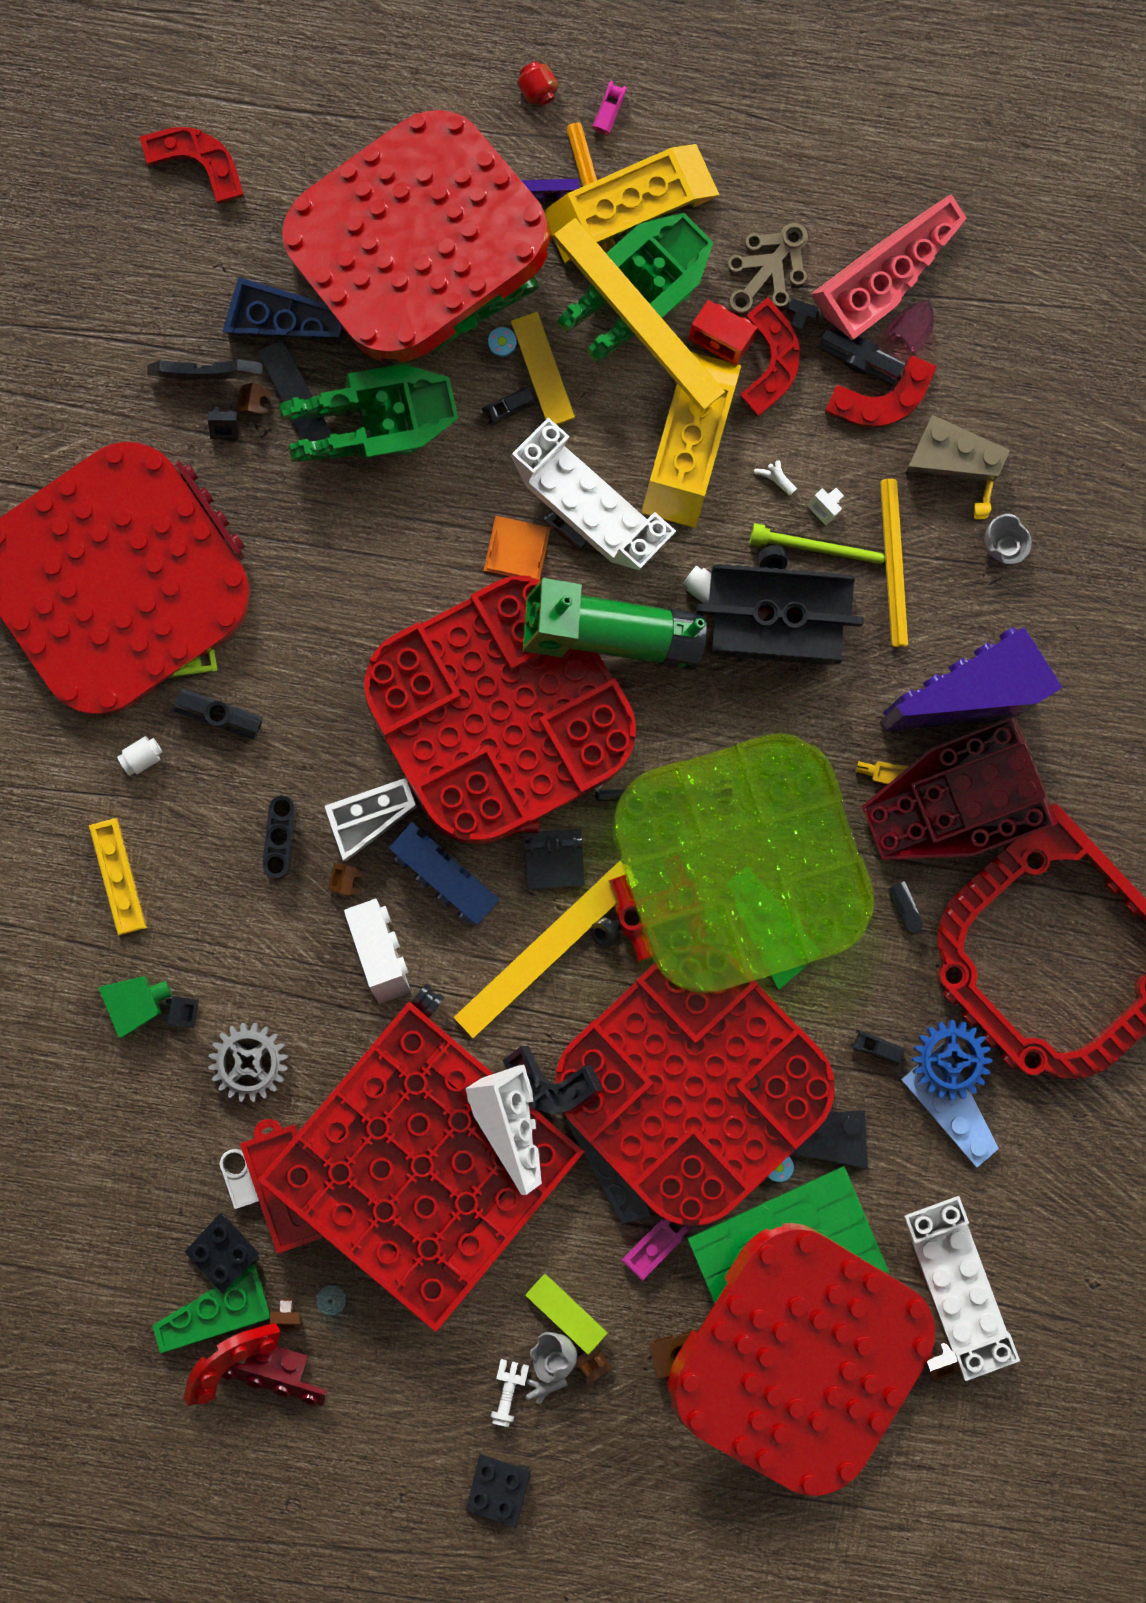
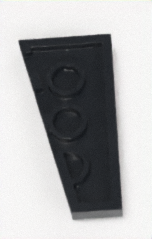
[792,1110,868,1168]
[565,1118,650,1224]

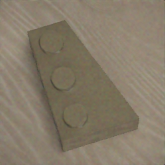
[905,415,1010,482]

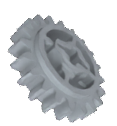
[208,1023,289,1102]

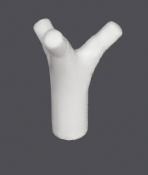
[754,460,797,496]

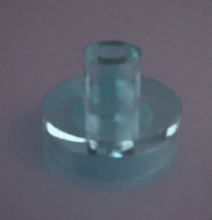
[316,1285,346,1315]

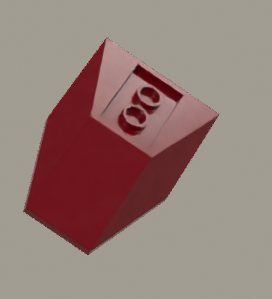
[862,716,1058,860]

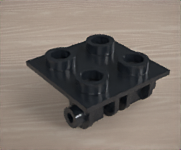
[524,829,585,889]
[185,1212,260,1294]
[466,1454,531,1528]

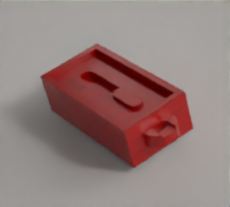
[240,1119,324,1254]

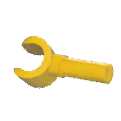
[973,480,994,519]

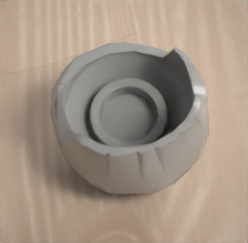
[984,514,1032,564]
[530,1332,577,1383]

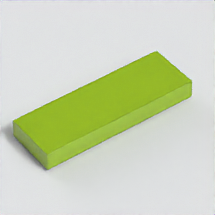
[525,1274,608,1355]

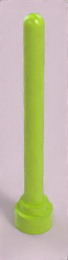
[749,523,885,564]

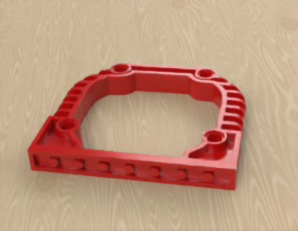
[937,803,1146,1079]

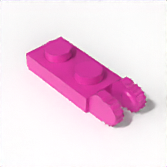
[621,1218,692,1281]

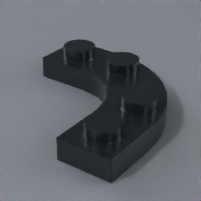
[502,1046,604,1114]

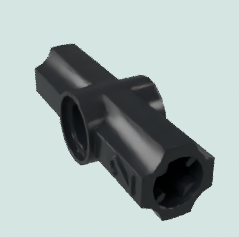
[818,325,905,386]
[174,688,263,740]

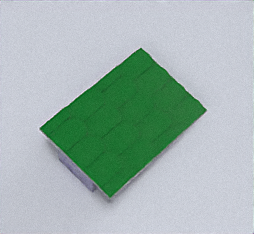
[688,1165,889,1303]

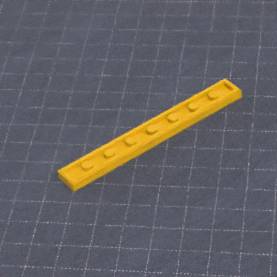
[552,218,725,411]
[454,861,640,1038]

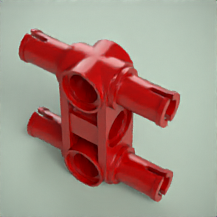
[608,855,709,961]

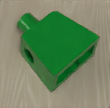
[98,976,173,1038]

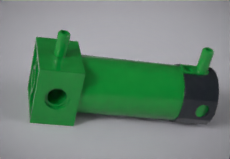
[523,578,706,670]

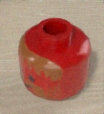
[517,61,559,106]

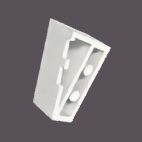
[325,778,417,862]

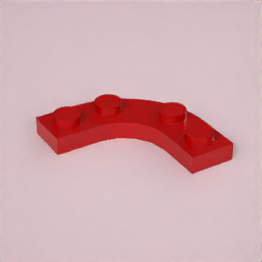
[139,127,245,204]
[740,297,800,417]
[825,355,937,428]
[183,1323,280,1407]

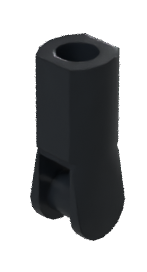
[482,387,535,426]
[541,510,588,551]
[888,881,923,933]
[850,1029,905,1066]

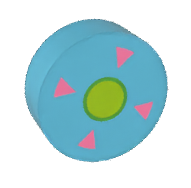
[488,327,517,357]
[768,1156,794,1182]

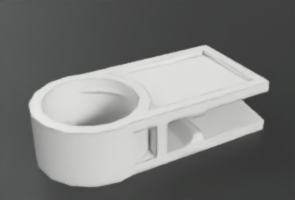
[220,1149,259,1209]

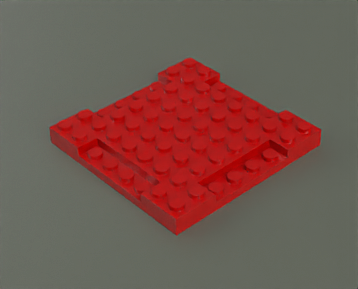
[257,1002,585,1332]

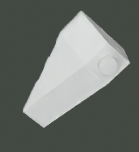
[466,1065,542,1195]

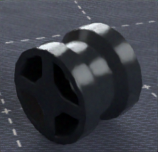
[411,983,445,1018]

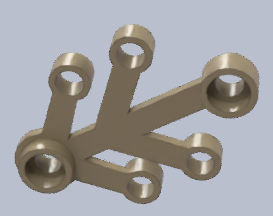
[728,223,808,314]

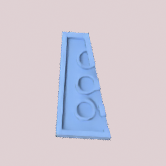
[901,1042,999,1167]

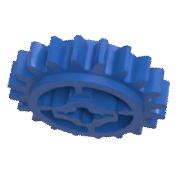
[911,1020,992,1100]

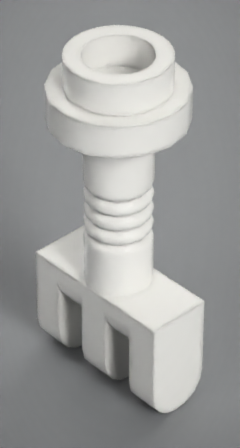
[491,1359,529,1427]

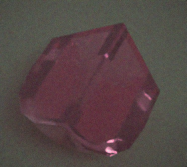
[884,301,934,353]

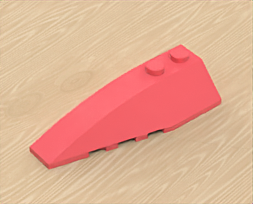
[810,194,966,340]

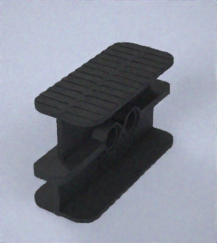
[696,564,863,665]

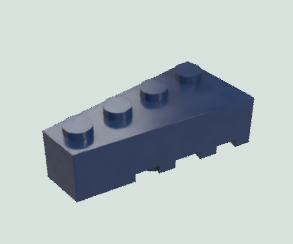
[222,277,346,340]
[389,822,500,926]

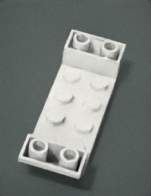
[511,418,676,570]
[904,1196,1020,1381]

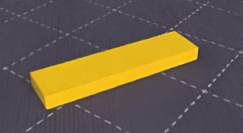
[511,312,575,425]
[89,818,147,936]

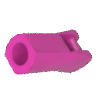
[592,81,627,135]

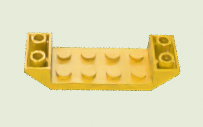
[544,144,719,264]
[641,351,742,529]

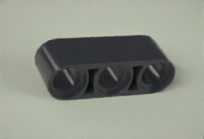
[263,795,297,879]

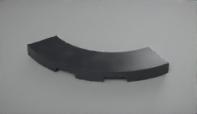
[147,359,263,380]

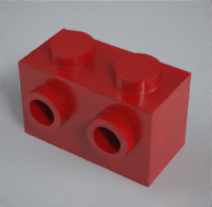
[688,300,757,366]

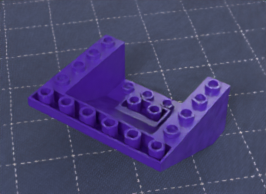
[880,626,1063,731]

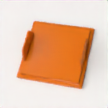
[483,516,551,580]

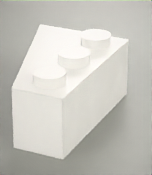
[344,899,412,1004]

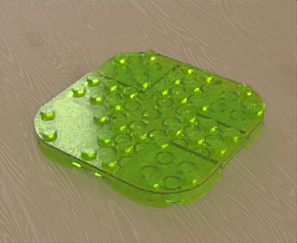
[613,733,874,993]

